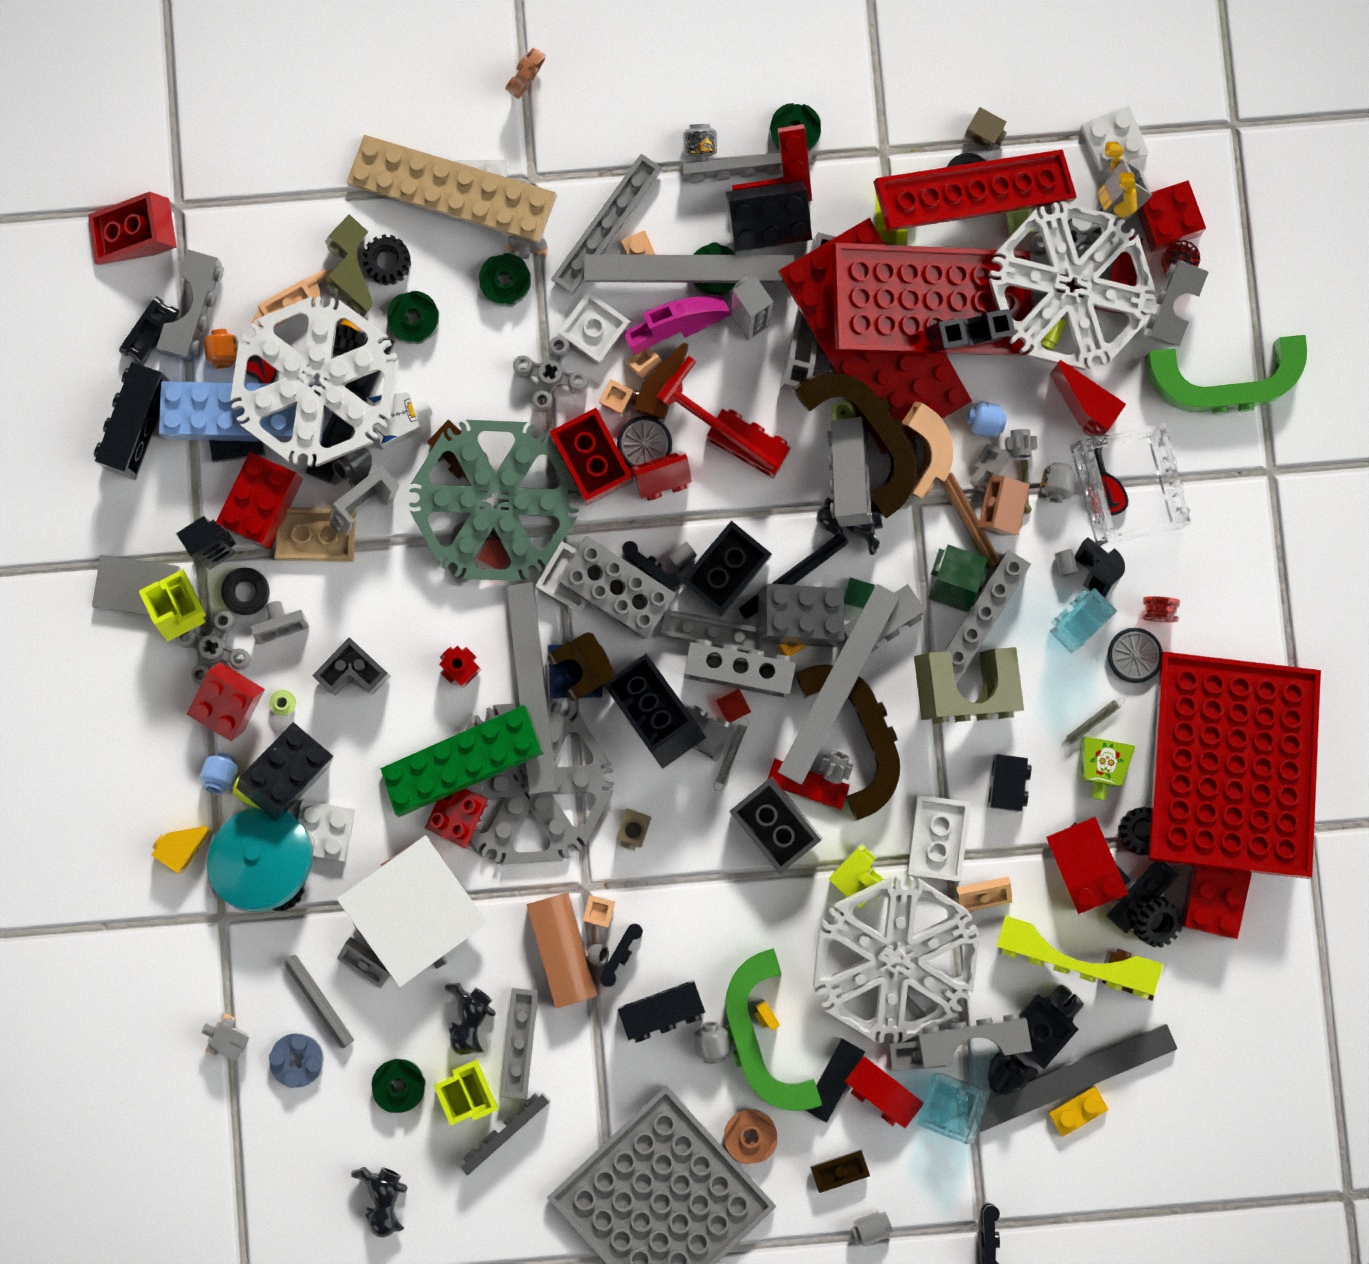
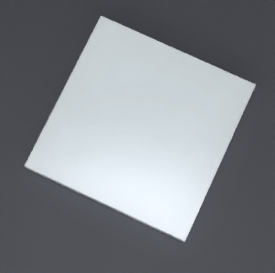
[337,835,488,987]

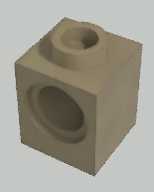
[964,107,1007,151]
[616,808,652,851]

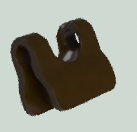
[547,632,615,701]

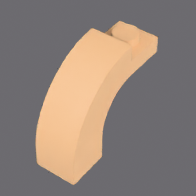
[902,402,953,498]

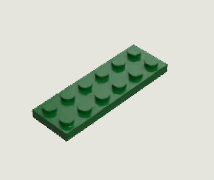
[380,704,544,818]

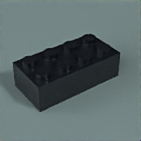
[94,362,171,480]
[603,653,707,769]

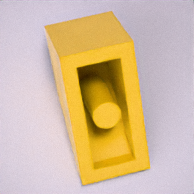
[151,826,213,874]

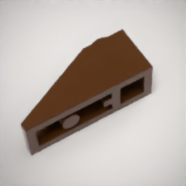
[631,342,689,423]

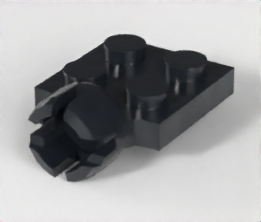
[1019,984,1084,1070]

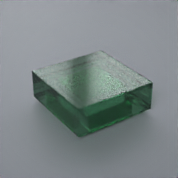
[844,577,875,610]

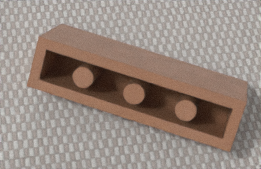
[526,892,598,1009]

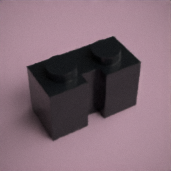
[987,754,1032,812]

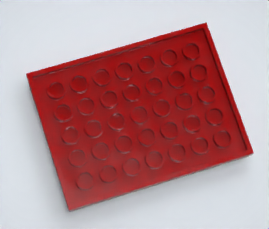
[1148,651,1321,879]

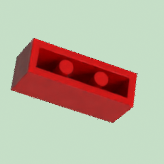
[706,408,791,479]

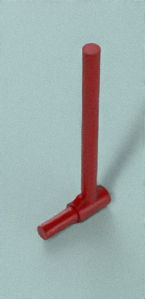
[656,356,778,470]

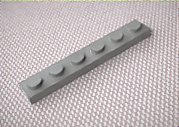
[551,153,662,295]

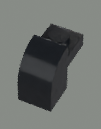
[1074,537,1125,601]

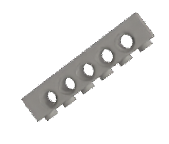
[944,550,1031,684]

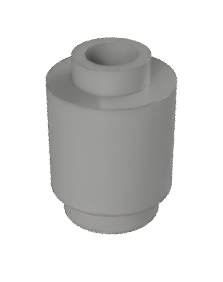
[850,1211,893,1247]

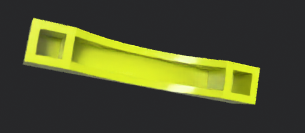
[996,915,1164,999]

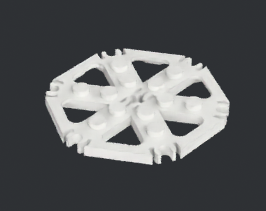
[988,202,1156,370]
[230,296,399,467]
[813,876,980,1043]

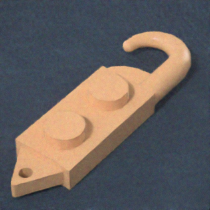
[250,269,337,328]

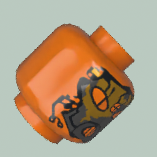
[204,329,238,369]

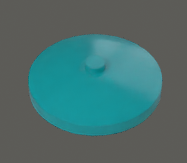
[207,807,313,912]

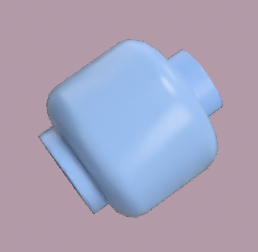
[966,401,1007,438]
[199,753,239,794]

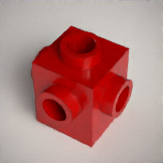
[439,645,482,689]

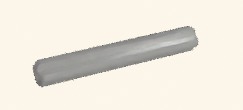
[283,954,354,1049]

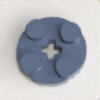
[269,1033,324,1088]

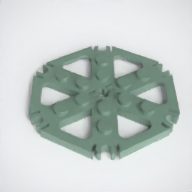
[409,420,579,581]

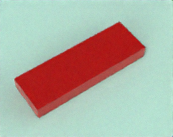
[767,758,850,810]

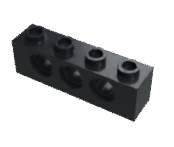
[176,516,236,570]

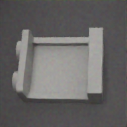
[328,465,400,537]

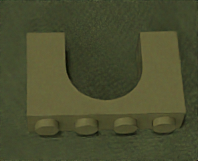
[914,647,1024,724]

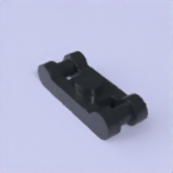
[119,296,179,365]
[622,541,680,592]
[600,923,643,987]
[980,1202,1000,1264]

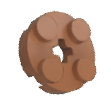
[505,47,546,99]
[724,1109,777,1164]

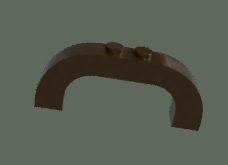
[791,372,917,519]
[795,664,900,821]

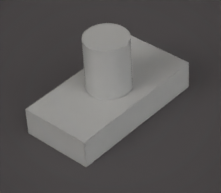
[251,601,310,644]

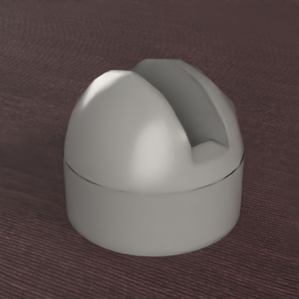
[586,944,609,967]

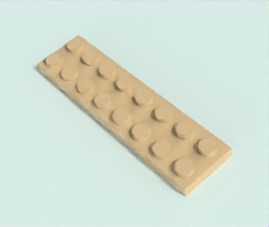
[346,134,557,244]

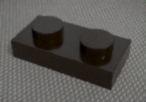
[810,1149,870,1193]

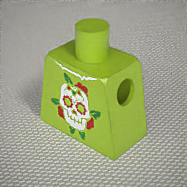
[1080,736,1135,801]

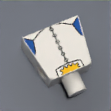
[367,392,433,449]

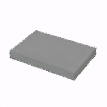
[92,555,180,616]

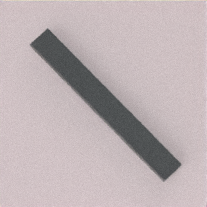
[969,1024,1178,1132]

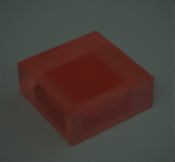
[478,536,509,570]
[716,689,751,723]

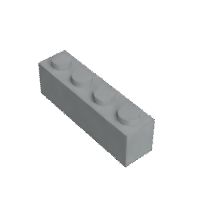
[731,276,774,340]
[827,417,872,527]

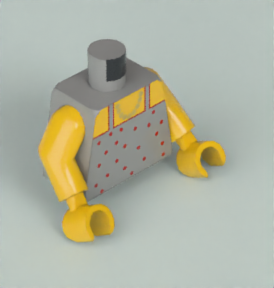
[1097,142,1152,222]

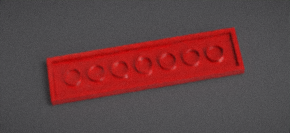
[873,149,1077,232]

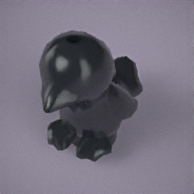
[816,497,883,556]
[444,983,496,1055]
[351,1167,408,1238]

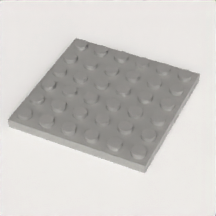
[547,1085,777,1264]

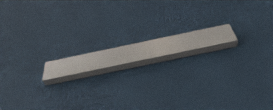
[584,254,794,283]
[507,582,557,795]
[777,584,900,785]

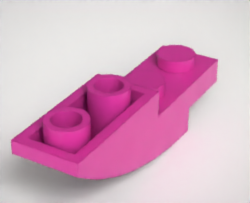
[623,295,731,355]

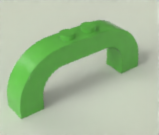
[1144,334,1307,415]
[725,948,822,1111]

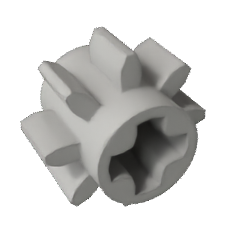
[1005,429,1038,458]
[819,751,853,784]

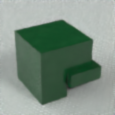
[928,544,989,613]

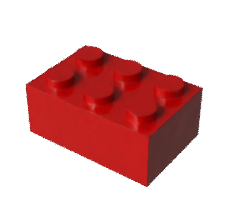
[549,408,633,506]
[216,452,304,550]
[1179,866,1252,939]

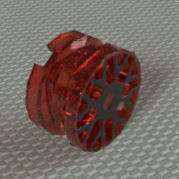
[1160,240,1201,275]
[1141,596,1181,623]

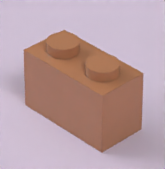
[978,476,1030,536]

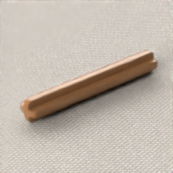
[939,472,1000,568]

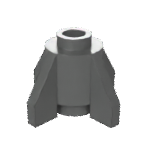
[327,445,372,488]

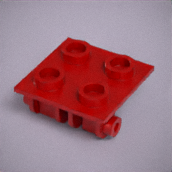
[424,789,488,849]

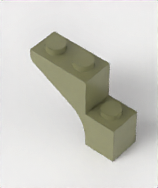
[324,214,373,318]

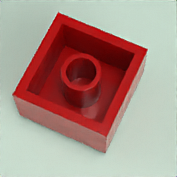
[1136,180,1206,253]
[186,662,265,742]

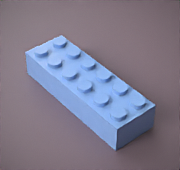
[159,381,324,443]

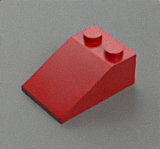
[88,191,177,265]
[1050,359,1126,439]
[631,451,692,501]
[1046,816,1128,915]

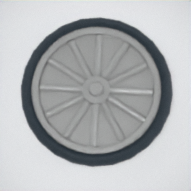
[617,416,672,468]
[1107,627,1163,683]

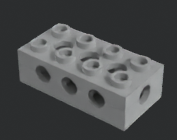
[555,536,676,639]
[684,639,796,699]

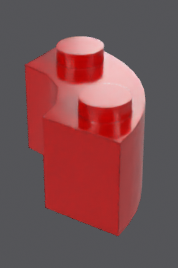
[844,1056,924,1129]

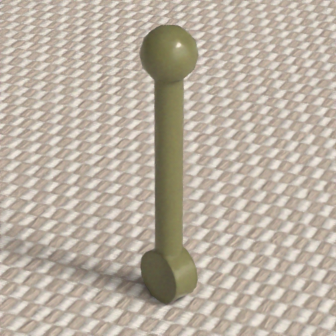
[1021,460,1032,514]

